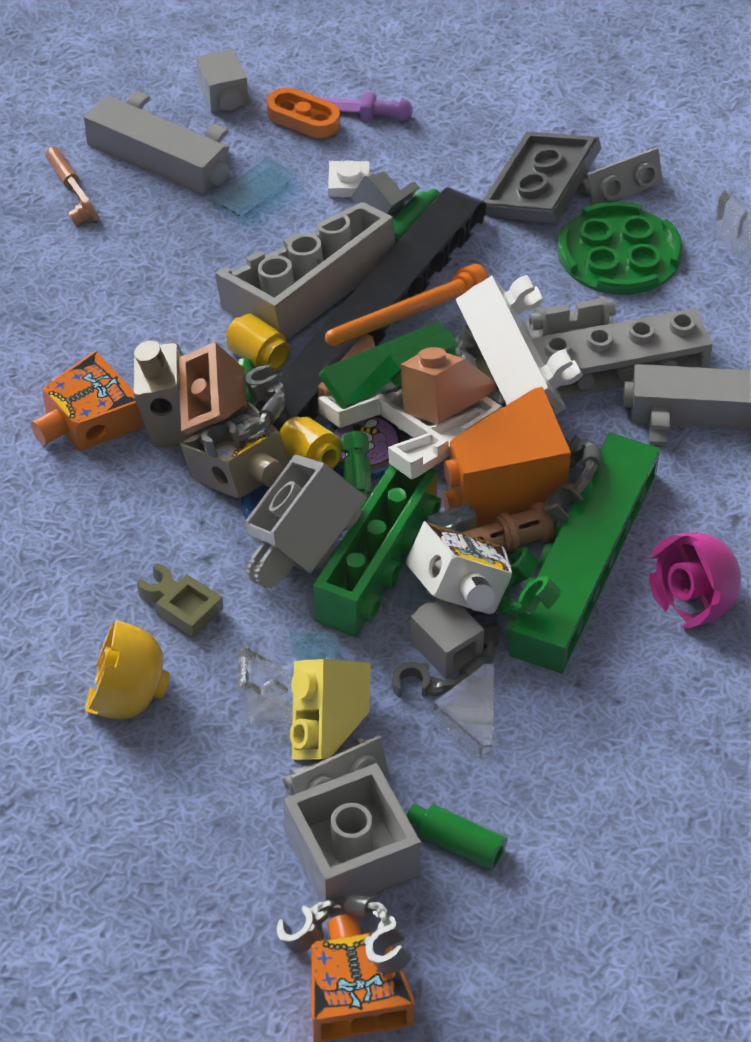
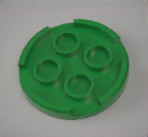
[557,201,682,295]

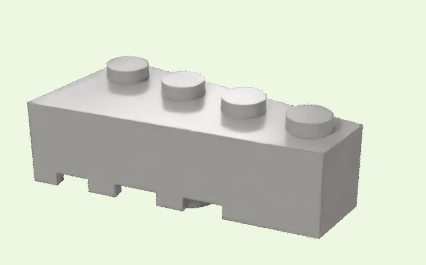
[215,202,396,341]

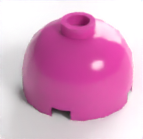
[649,532,741,629]

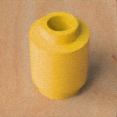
[226,313,291,373]
[279,417,342,469]

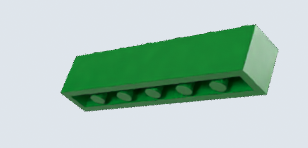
[504,432,660,674]

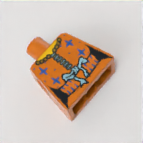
[31,351,145,451]
[311,914,415,1042]

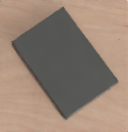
[483,132,601,223]

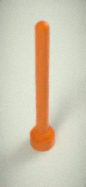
[325,263,489,346]

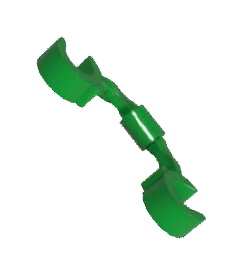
[496,546,561,616]

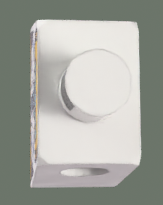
[406,521,512,614]

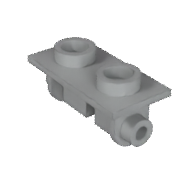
[578,147,663,205]
[524,296,616,339]
[282,735,390,796]

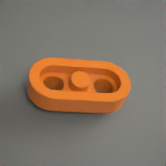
[267,88,340,138]

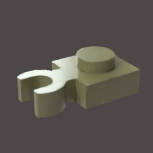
[137,564,223,638]

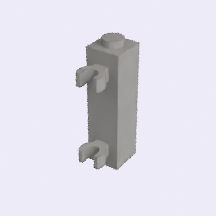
[84,91,230,195]
[623,364,751,446]

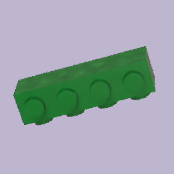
[313,464,442,637]

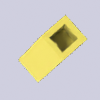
[290,659,371,760]

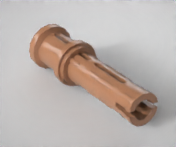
[435,502,555,562]

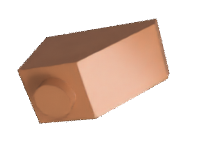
[178,342,247,435]
[400,347,496,425]

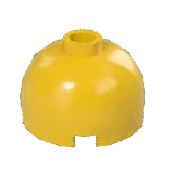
[85,620,170,720]

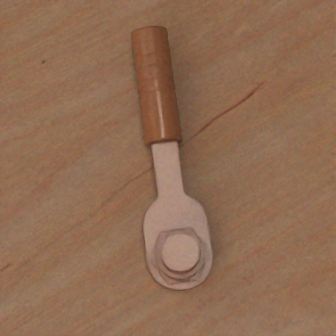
[45,146,100,226]

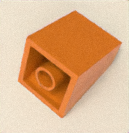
[442,387,571,531]

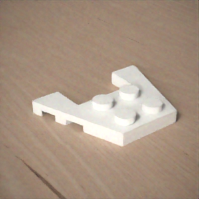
[318,389,502,479]

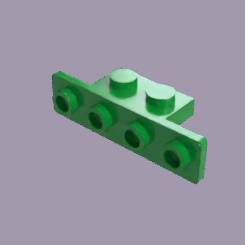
[319,321,458,409]

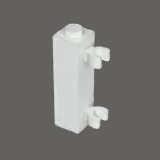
[456,275,583,415]

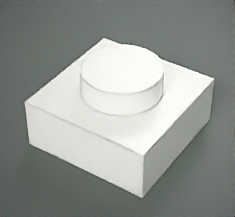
[328,160,369,197]

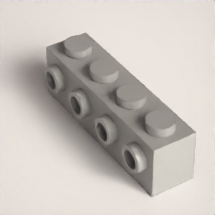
[532,308,713,399]

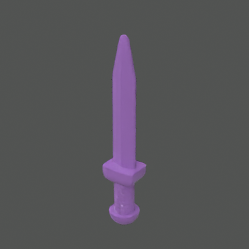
[319,91,413,122]

